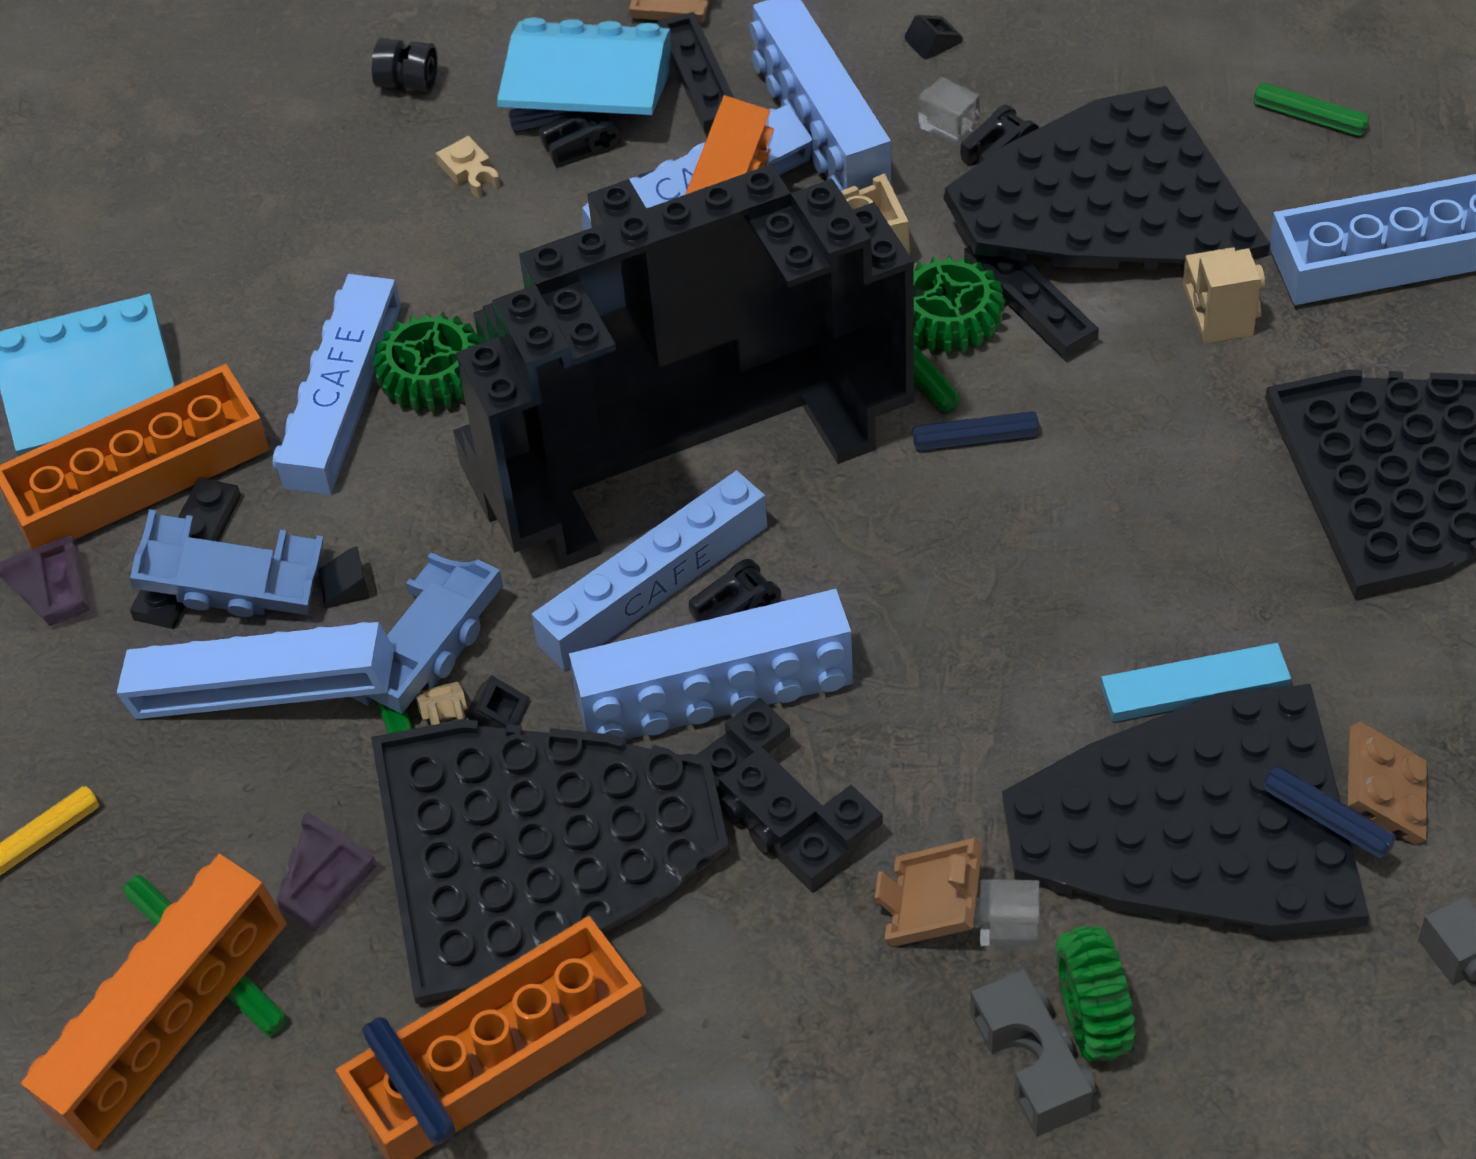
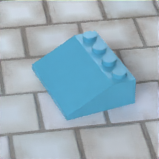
[497,18,671,115]
[0,293,175,456]

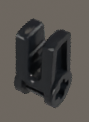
[960,105,1039,165]
[539,111,621,168]
[688,559,781,622]

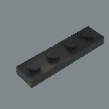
[658,12,734,133]
[964,246,1099,358]
[130,477,241,629]

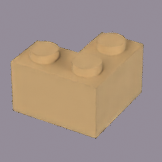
[1183,247,1265,344]

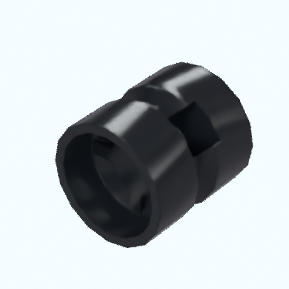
[371,38,438,93]

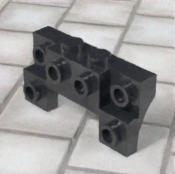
[697,698,883,893]

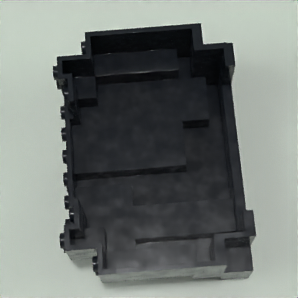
[453,164,914,569]

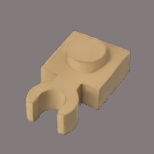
[436,136,500,198]
[415,682,467,725]

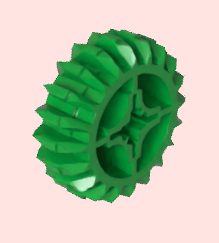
[914,254,1005,356]
[373,311,479,413]
[1055,926,1135,1062]

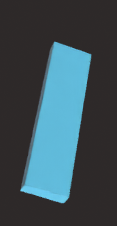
[1100,643,1291,722]

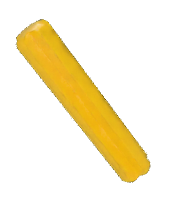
[0,786,99,876]

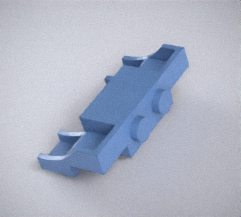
[130,509,323,617]
[351,552,503,714]

